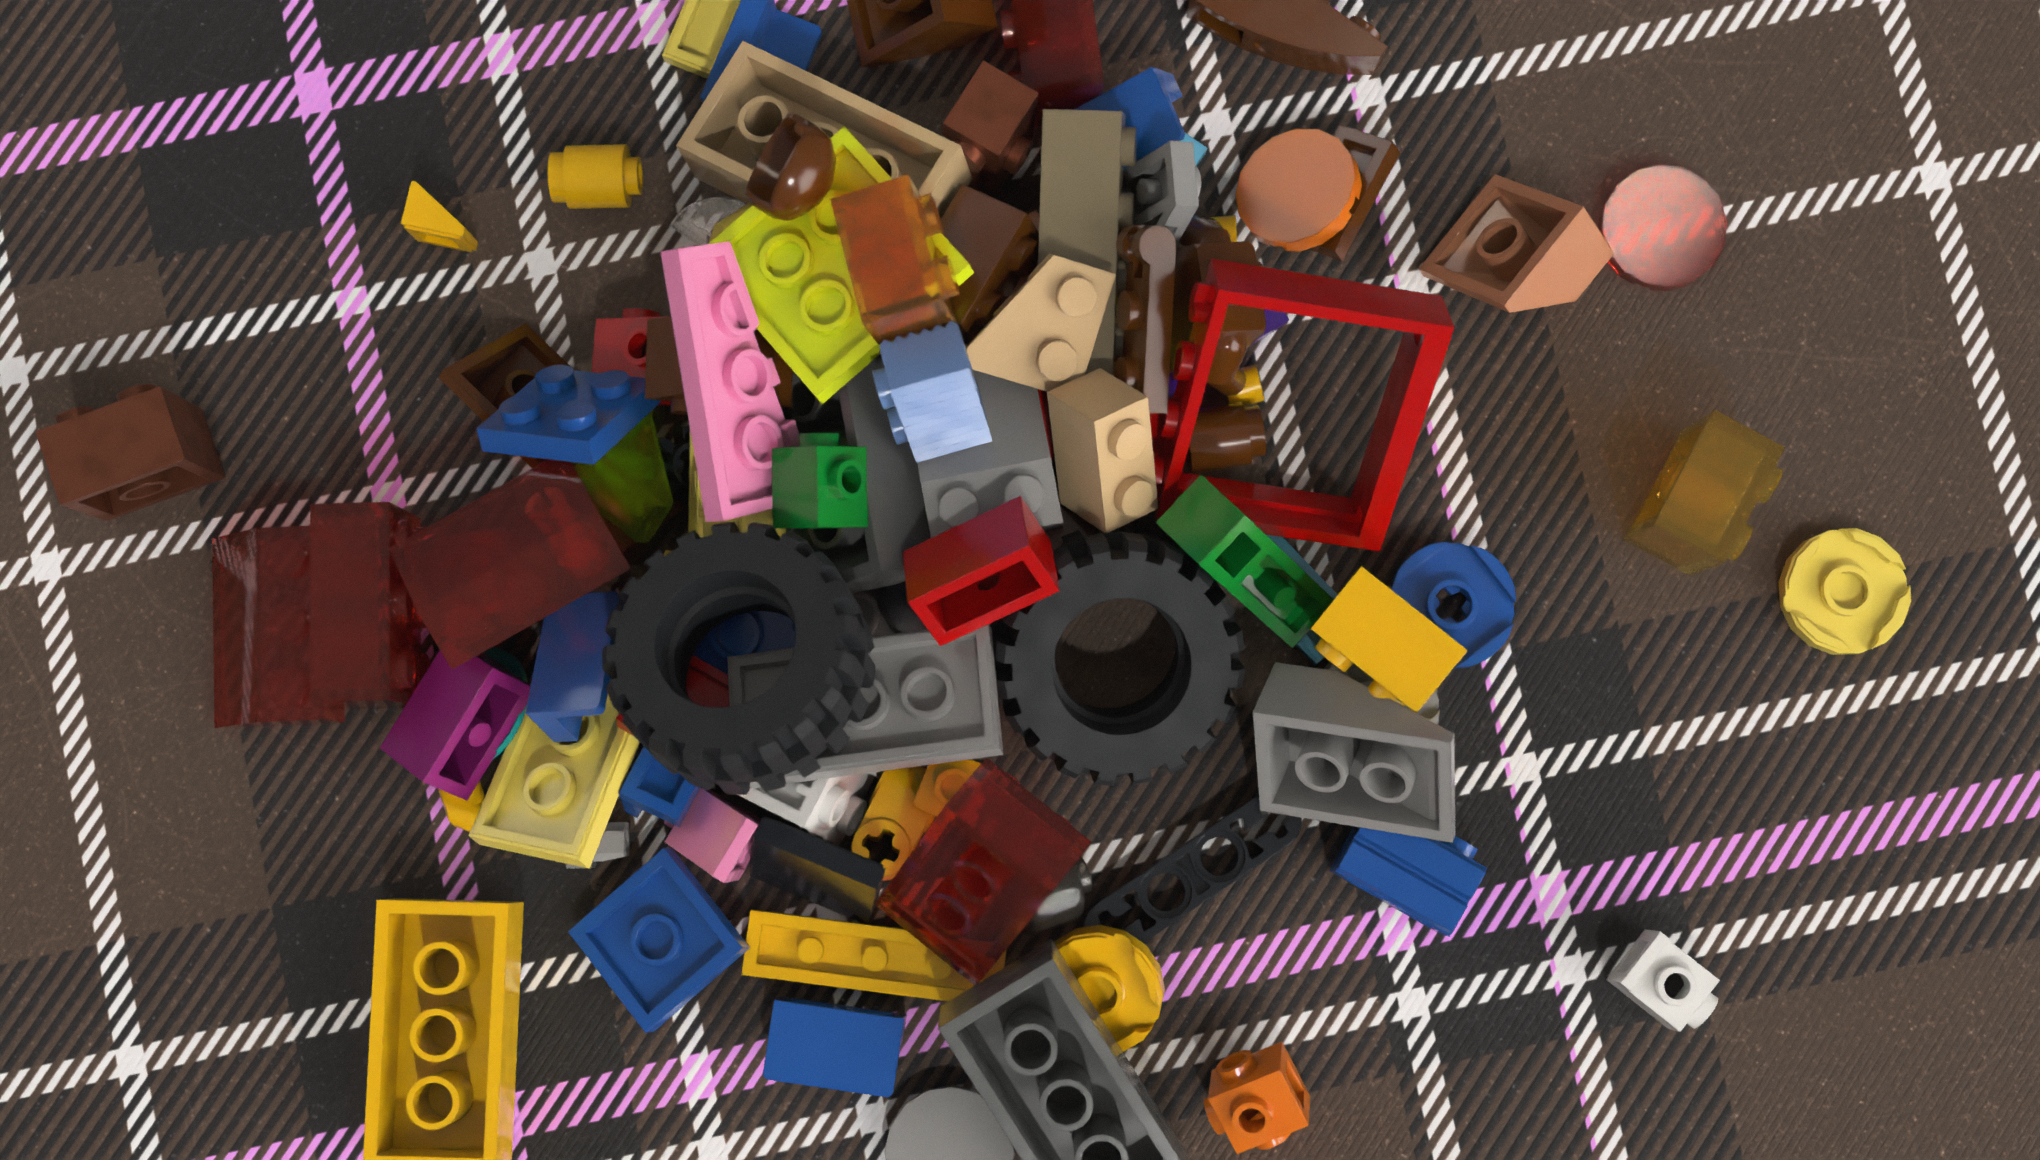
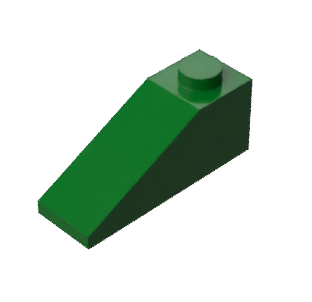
[1156,475,1334,648]

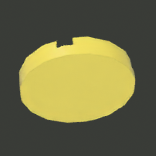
[1779,528,1911,655]

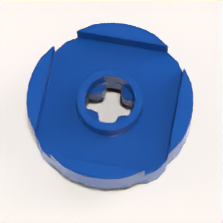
[1390,542,1516,669]

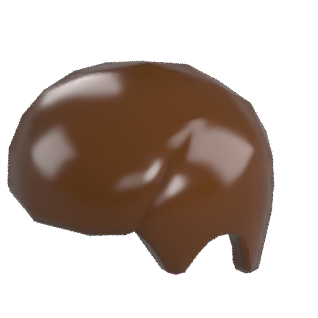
[746,113,837,221]

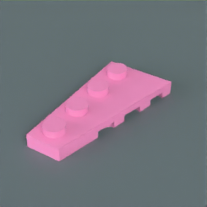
[660,241,799,522]

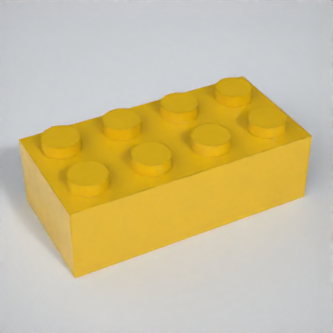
[363,898,524,1160]

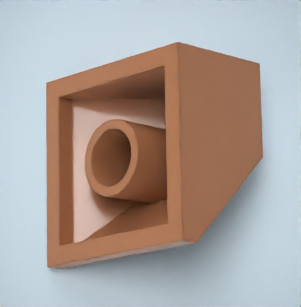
[1418,174,1614,313]

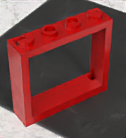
[1153,258,1455,551]

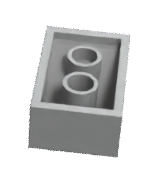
[917,370,1064,538]
[1253,662,1456,843]

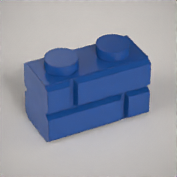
[1329,826,1487,937]

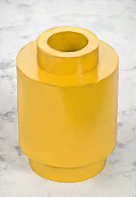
[548,144,643,209]

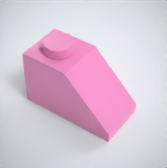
[664,788,761,883]

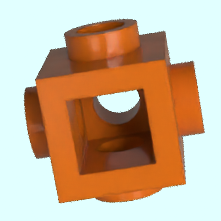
[1204,1041,1310,1154]

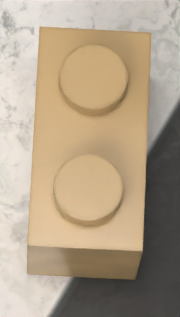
[1047,368,1158,533]

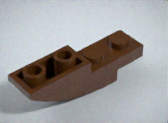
[1186,0,1388,75]

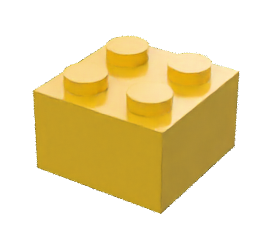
[1311,566,1468,713]

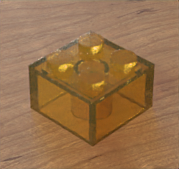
[1624,410,1785,576]

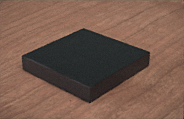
[750,817,886,924]

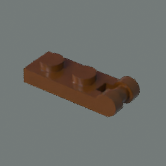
[1114,224,1176,414]

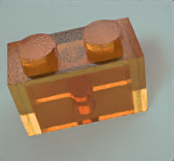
[830,174,960,344]

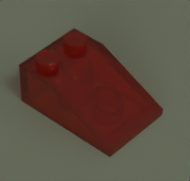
[875,758,1092,986]

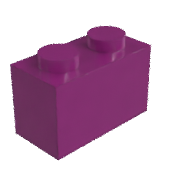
[380,636,531,801]

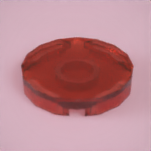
[1598,164,1727,292]

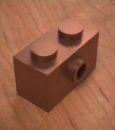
[942,60,1039,198]

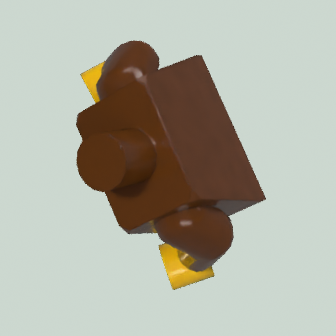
[1169,215,1266,406]

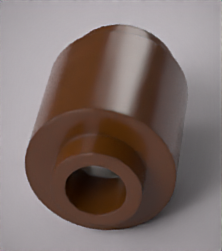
[1185,402,1266,474]

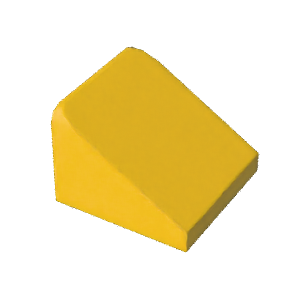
[401,181,478,253]

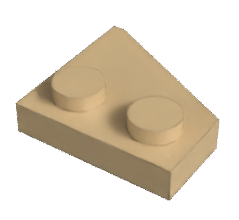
[964,253,1116,392]

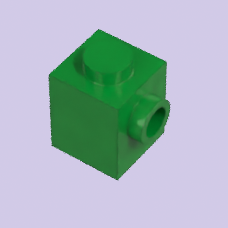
[772,433,868,529]

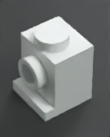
[1606,929,1720,1032]

